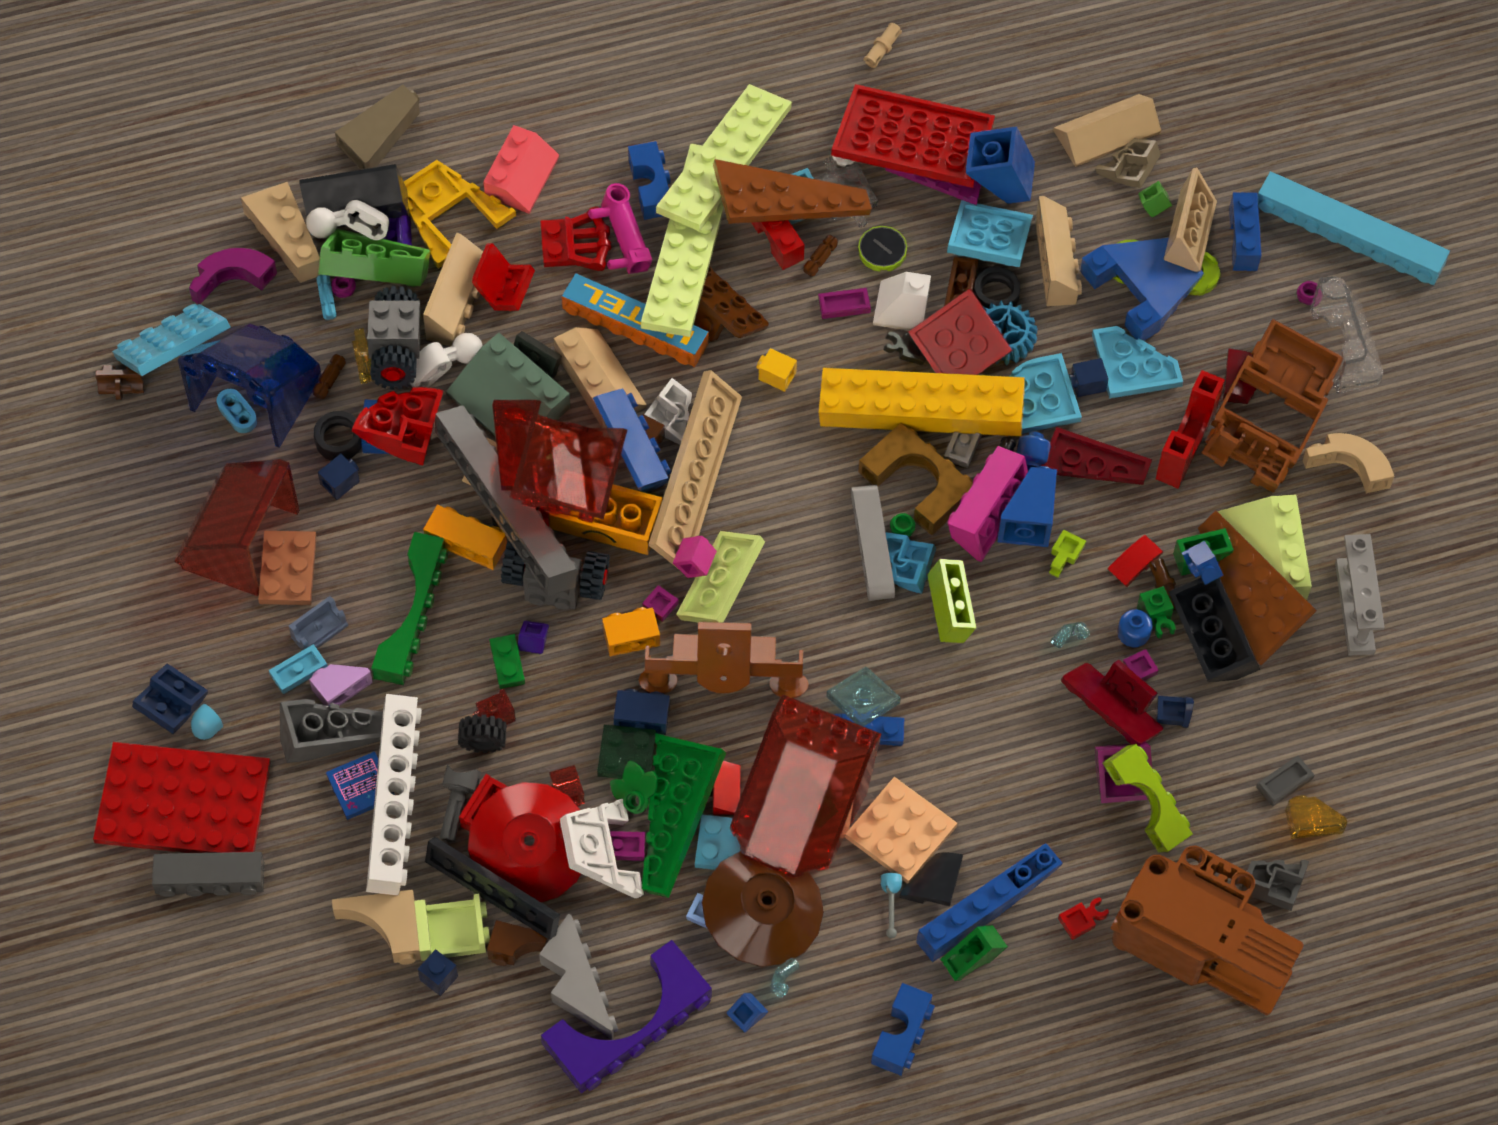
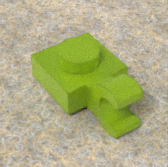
[1049,530,1086,578]

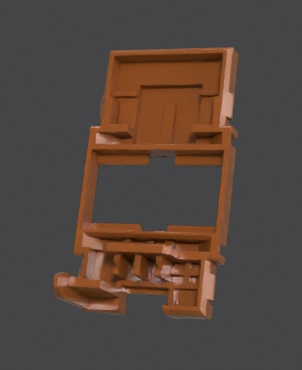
[1201,319,1344,493]

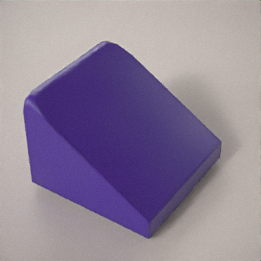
[518,621,549,654]

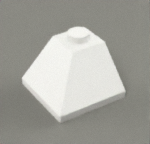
[873,272,931,331]

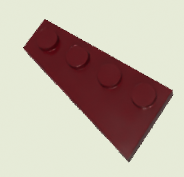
[1041,427,1152,485]

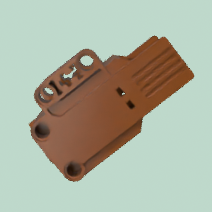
[1111,845,1304,1015]

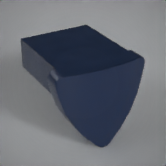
[1156,696,1194,728]

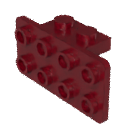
[1061,660,1163,746]

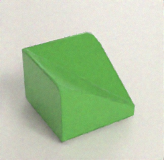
[1138,181,1172,217]

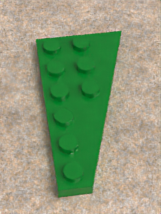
[642,734,726,898]

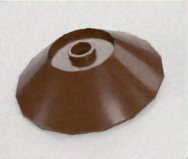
[702,848,824,967]

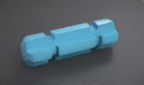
[316,275,337,320]

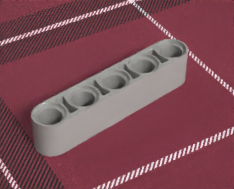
[851,485,895,601]

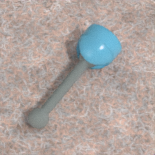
[881,873,902,938]

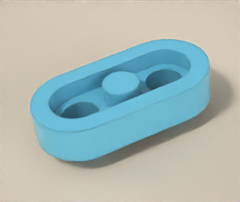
[217,389,257,433]

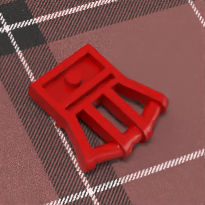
[540,206,612,271]

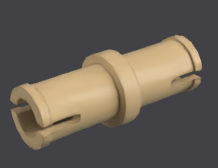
[863,23,902,68]

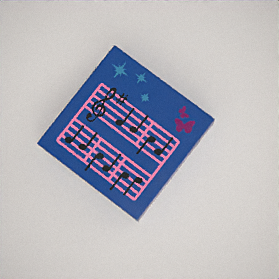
[326,752,395,820]

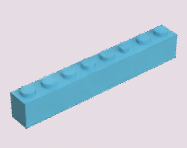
[1258,171,1450,285]

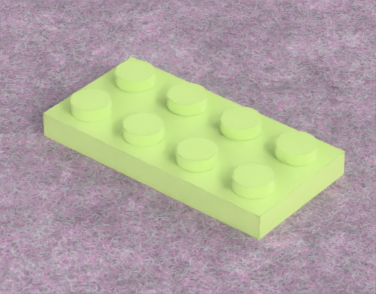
[676,531,765,623]

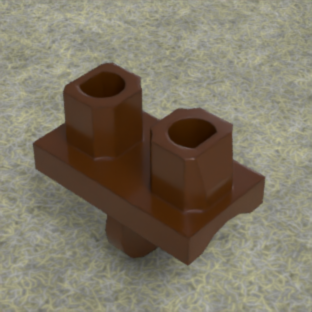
[95,365,144,400]

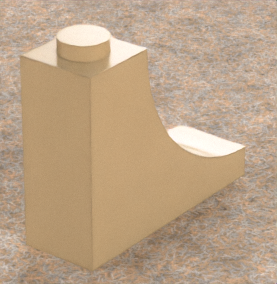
[332,890,421,965]

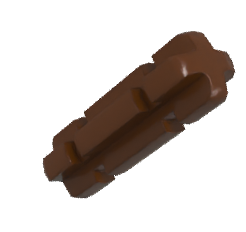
[803,234,838,277]
[313,354,346,399]

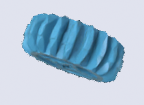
[983,301,1038,366]

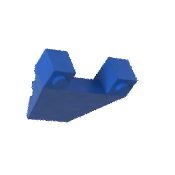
[1080,238,1204,341]

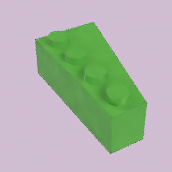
[318,229,430,286]

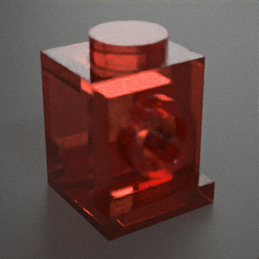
[473,689,516,725]

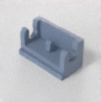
[289,596,348,650]

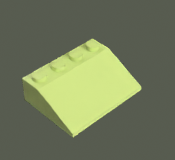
[1218,495,1312,600]

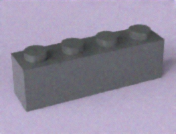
[152,852,265,897]

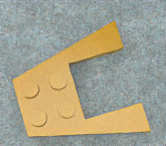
[404,160,516,269]

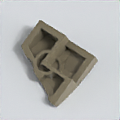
[1095,138,1161,188]

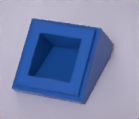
[726,993,768,1032]

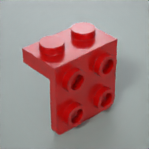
[472,243,535,311]

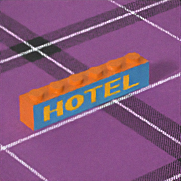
[562,274,709,367]

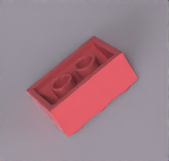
[483,125,559,214]

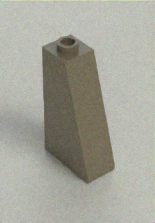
[335,85,420,170]

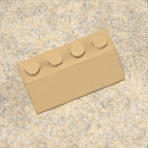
[1035,196,1082,306]
[423,233,483,346]
[554,327,647,429]

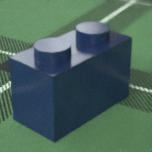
[614,689,670,735]

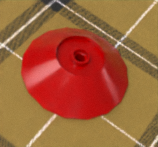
[468,782,581,902]

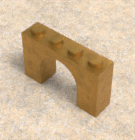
[858,423,973,535]

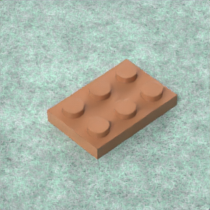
[258,531,317,605]

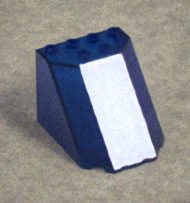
[178,323,322,448]

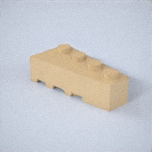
[241,182,320,283]

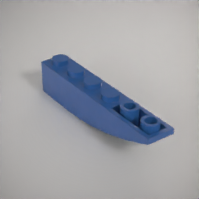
[916,843,1063,962]

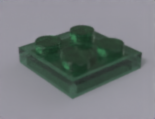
[597,724,656,779]

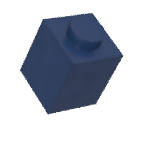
[1068,358,1109,397]
[318,454,360,500]
[418,949,458,997]

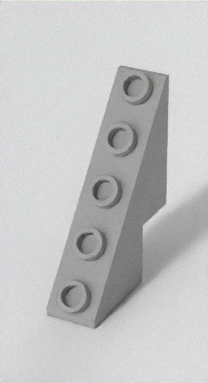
[539,914,618,1039]

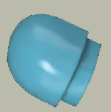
[191,704,223,740]

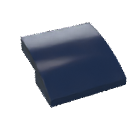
[132,663,208,734]

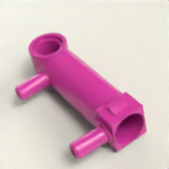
[588,183,653,274]

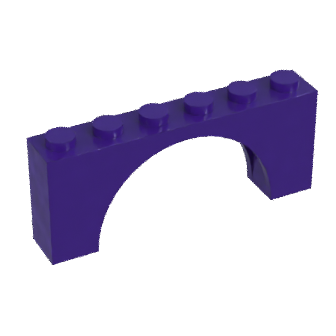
[541,940,712,1094]

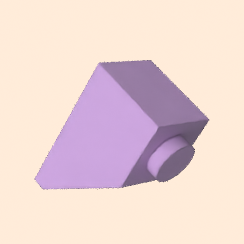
[309,664,373,706]

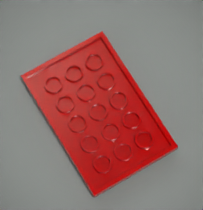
[831,84,995,188]
[93,742,271,853]

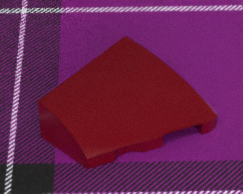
[1223,348,1256,404]

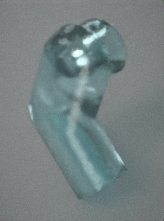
[1051,622,1090,648]
[770,958,799,997]

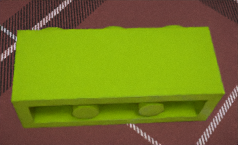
[927,559,976,643]

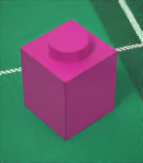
[673,536,717,578]

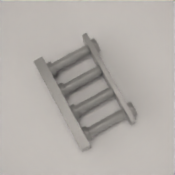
[1335,534,1385,656]

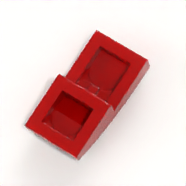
[1107,535,1164,587]

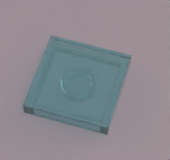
[826,667,901,728]

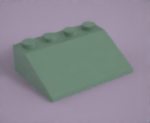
[446,333,570,456]

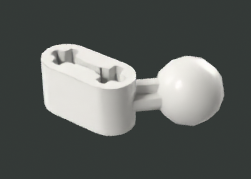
[306,200,389,240]
[410,333,483,388]

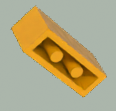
[423,504,507,570]

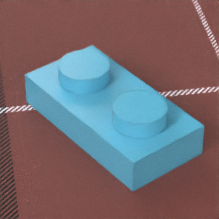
[269,644,328,694]

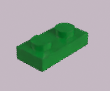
[489,634,525,689]

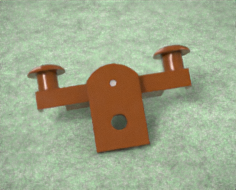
[639,622,808,699]

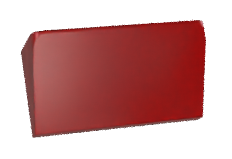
[713,761,740,815]

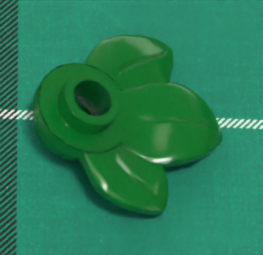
[610,761,657,814]

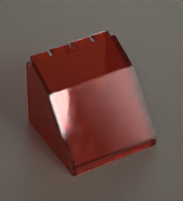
[174,459,300,596]

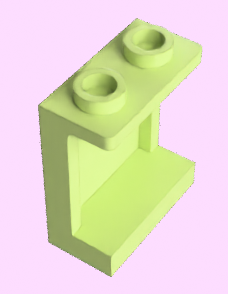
[414,894,490,961]

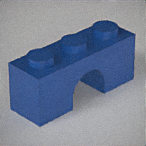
[628,141,671,220]
[1229,192,1262,271]
[871,983,935,1076]

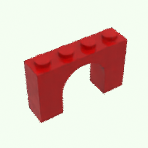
[1155,370,1225,489]

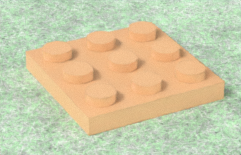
[845,777,957,884]

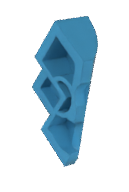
[886,532,936,594]

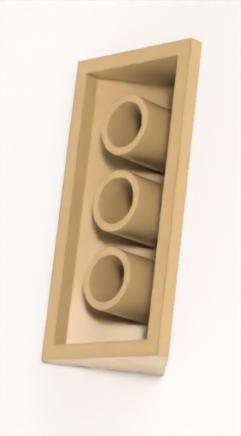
[1053,94,1161,167]
[1164,168,1217,272]

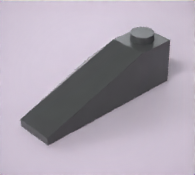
[280,699,383,763]

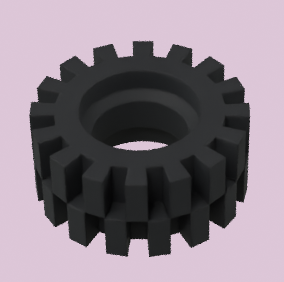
[458,715,507,753]

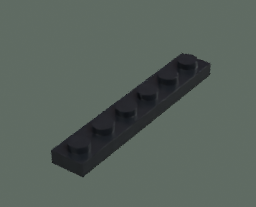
[425,837,560,940]

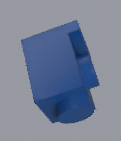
[1182,541,1223,585]

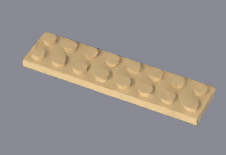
[648,370,742,568]

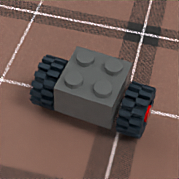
[367,286,421,390]
[501,540,610,610]

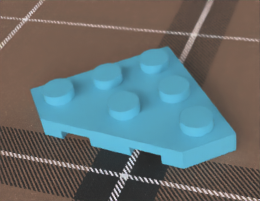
[1092,326,1183,399]

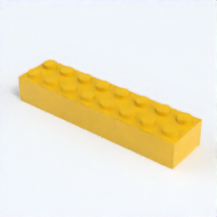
[818,368,1025,436]

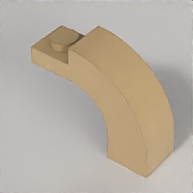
[1303,433,1394,493]

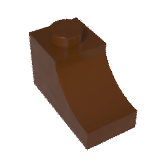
[487,920,549,966]

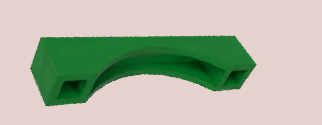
[371,532,448,686]

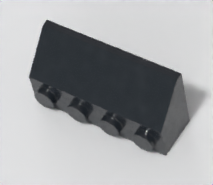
[299,164,409,226]
[1169,577,1261,682]

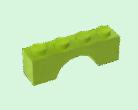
[1102,744,1193,853]

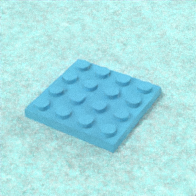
[112,304,231,376]

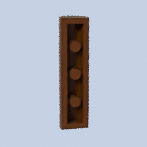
[944,257,979,306]

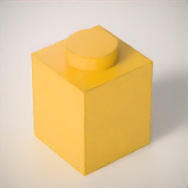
[756,348,797,392]

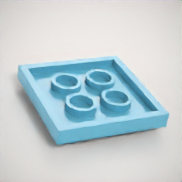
[947,200,1033,267]

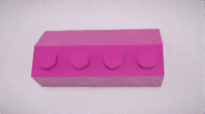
[948,446,1028,562]

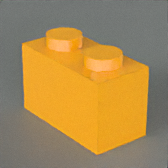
[602,607,660,657]

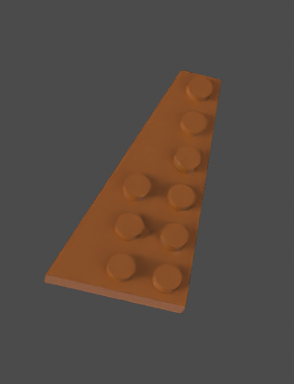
[713,159,872,224]
[1198,510,1317,665]

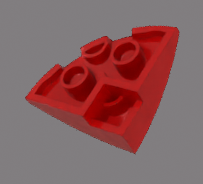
[352,387,443,466]

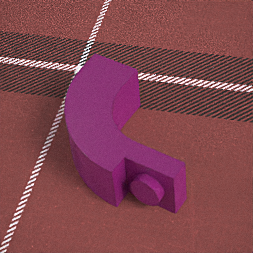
[189,248,277,304]

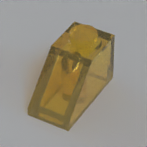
[1285,795,1347,839]

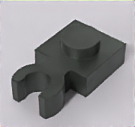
[883,332,926,366]

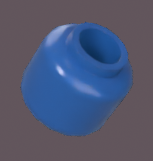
[1016,432,1051,470]
[1117,609,1153,648]

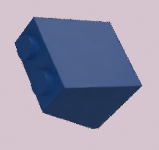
[966,127,1035,204]
[997,466,1057,547]

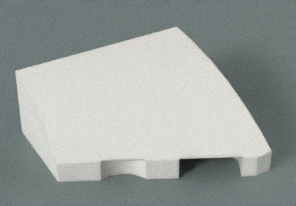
[644,378,692,444]

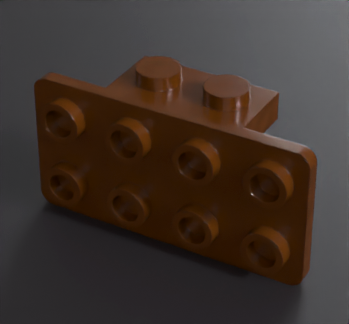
[693,266,769,342]

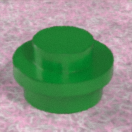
[890,513,915,537]

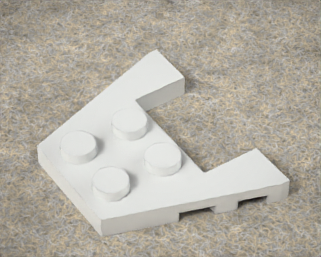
[560,799,644,898]

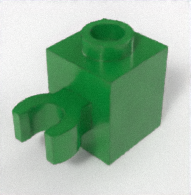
[1137,586,1175,639]

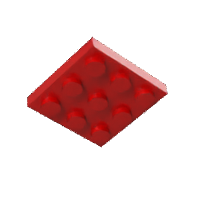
[908,289,1013,375]

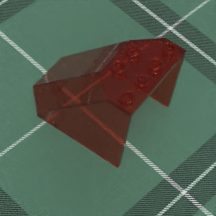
[492,400,627,523]
[730,694,881,878]

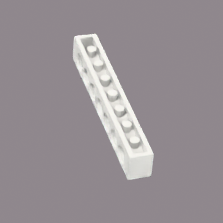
[366,694,421,895]

